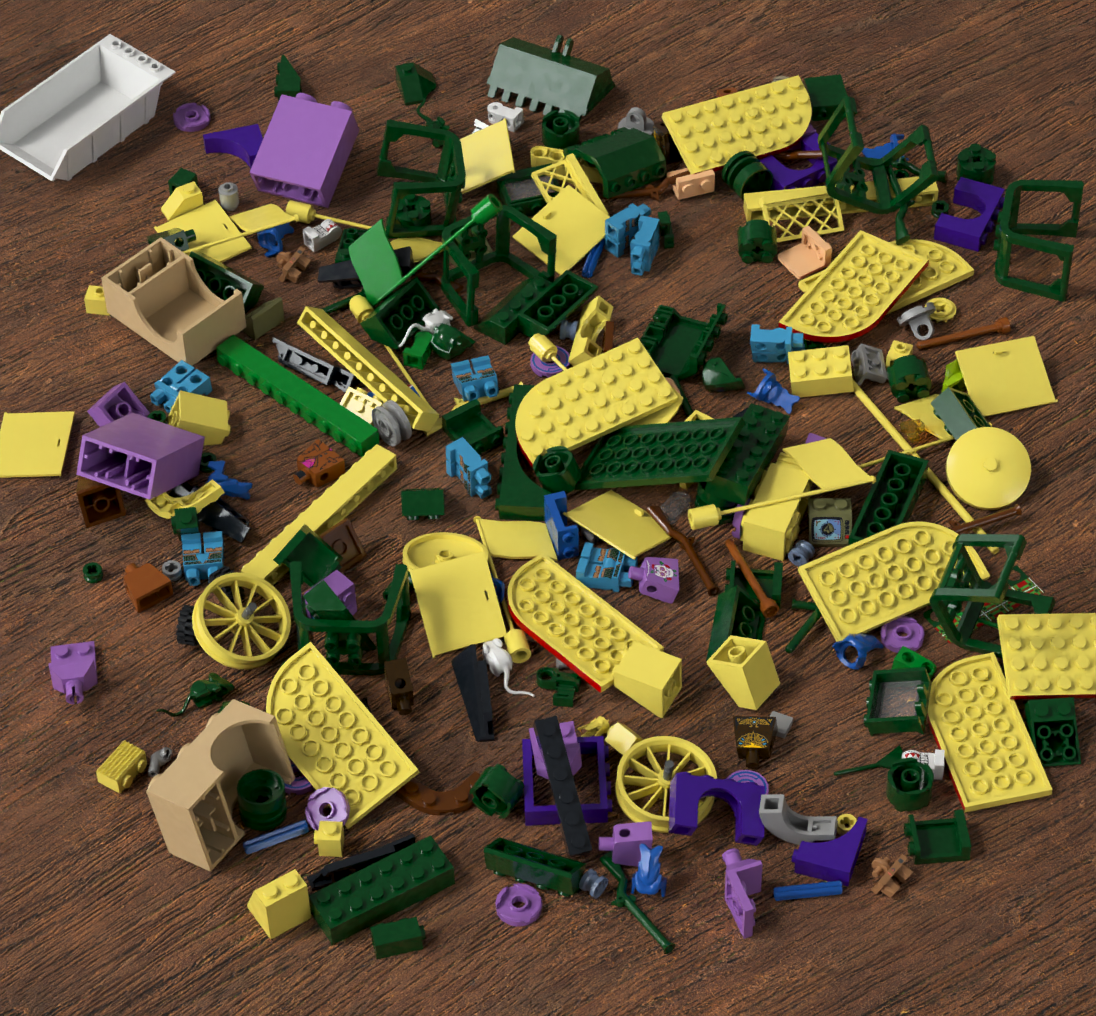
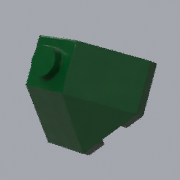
[395,62,437,106]

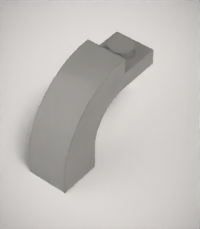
[759,794,838,845]

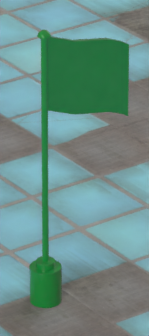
[348,194,502,307]

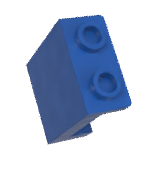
[544,491,579,560]

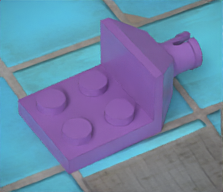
[49,641,98,704]
[529,721,582,779]
[722,848,763,939]

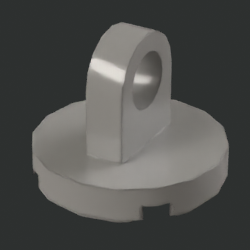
[618,107,654,137]
[897,302,936,340]

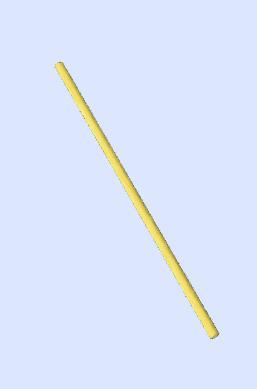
[852,378,999,554]

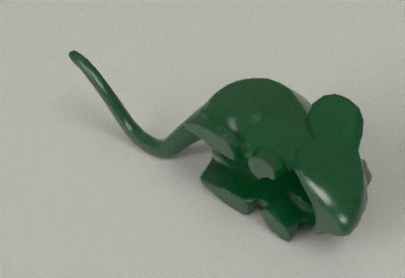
[416,98,450,148]
[156,672,235,717]

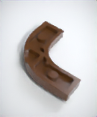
[396,771,480,816]

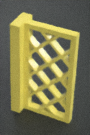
[531,153,609,215]
[759,185,844,243]

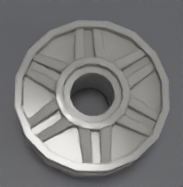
[371,400,412,447]

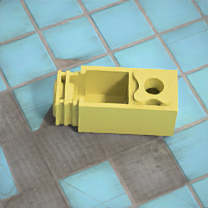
[740,452,813,561]

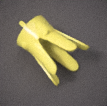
[577,716,610,737]

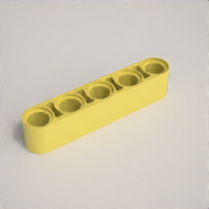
[530,146,603,184]

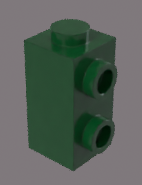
[171,507,200,541]
[370,917,426,959]

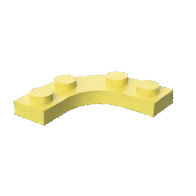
[144,479,225,519]

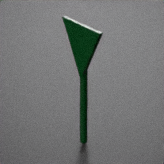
[834,745,903,776]

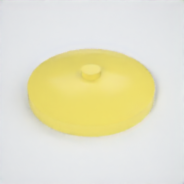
[946,427,1031,510]
[403,532,489,572]

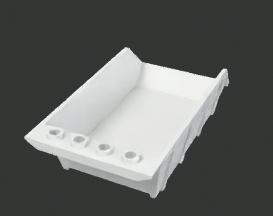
[0,34,176,182]

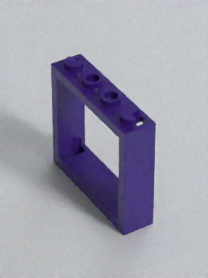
[522,736,612,826]

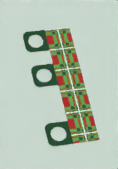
[923,566,1044,643]

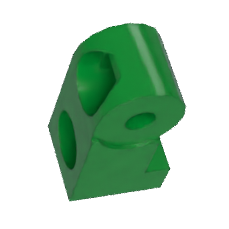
[403,331,433,370]
[892,646,937,680]

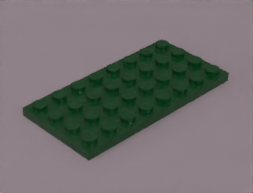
[575,417,745,490]

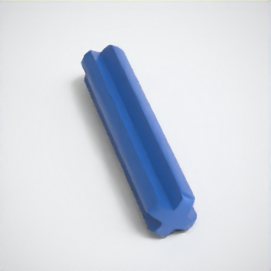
[582,237,605,278]
[243,820,309,854]
[773,881,843,901]

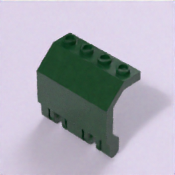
[563,127,666,199]
[640,303,728,381]

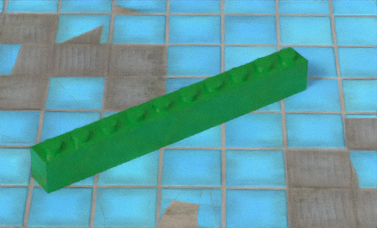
[216,335,379,457]

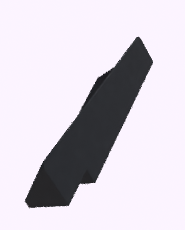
[451,644,495,742]
[307,831,415,891]

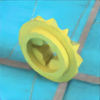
[925,298,957,323]

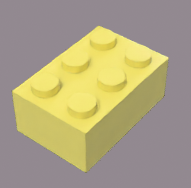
[788,345,854,398]

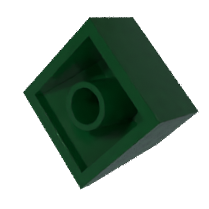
[401,488,445,520]

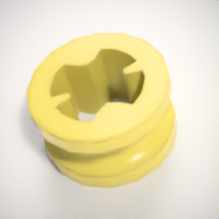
[837,814,857,836]

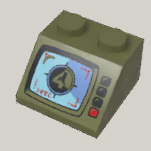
[807,498,852,547]

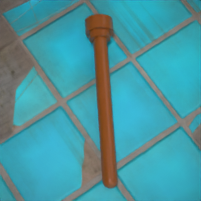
[916,317,1011,349]
[725,539,779,618]

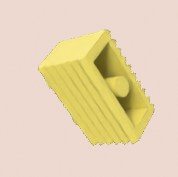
[96,740,147,793]

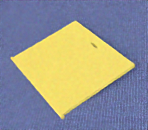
[460,118,515,194]
[512,185,610,276]
[154,200,252,263]
[955,336,1058,417]
[0,411,75,478]
[563,490,672,560]
[409,551,507,658]

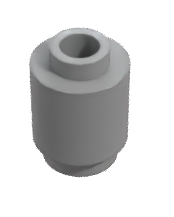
[218,182,239,211]

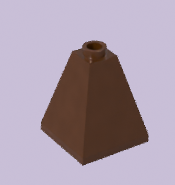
[76,476,126,528]

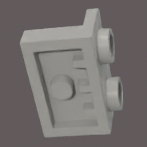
[851,343,887,385]

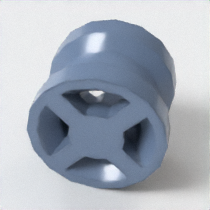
[560,320,579,341]
[788,540,815,567]
[579,869,608,898]

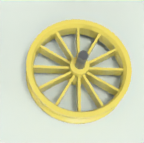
[192,572,291,669]
[615,736,717,833]

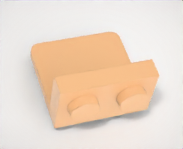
[667,168,715,200]
[777,226,832,279]

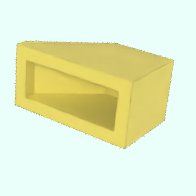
[161,181,204,221]

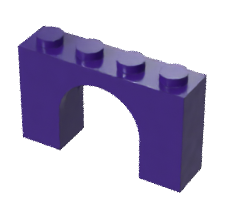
[760,132,837,191]
[934,177,1005,252]
[669,772,765,846]

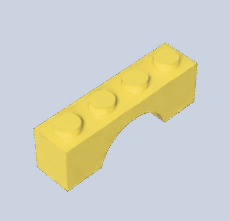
[568,296,613,366]

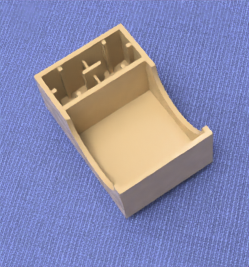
[101,237,246,366]
[146,699,295,872]

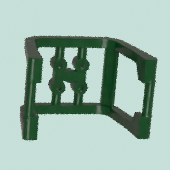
[818,96,939,214]
[377,120,466,239]
[993,180,1084,302]
[441,205,557,327]
[929,534,1056,659]
[289,561,411,676]

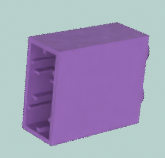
[249,93,359,208]
[76,413,205,500]

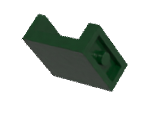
[804,74,848,121]
[442,399,504,455]
[273,524,343,588]
[725,560,783,609]
[904,809,972,865]

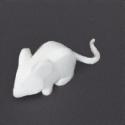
[399,308,453,347]
[482,638,535,697]

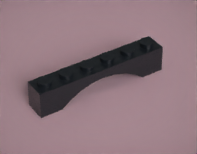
[533,716,592,858]

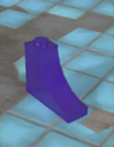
[203,124,263,170]
[791,817,868,887]

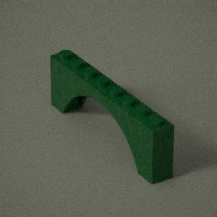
[495,384,551,522]

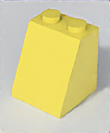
[167,391,230,446]
[706,635,780,710]
[612,641,682,718]
[247,869,311,939]

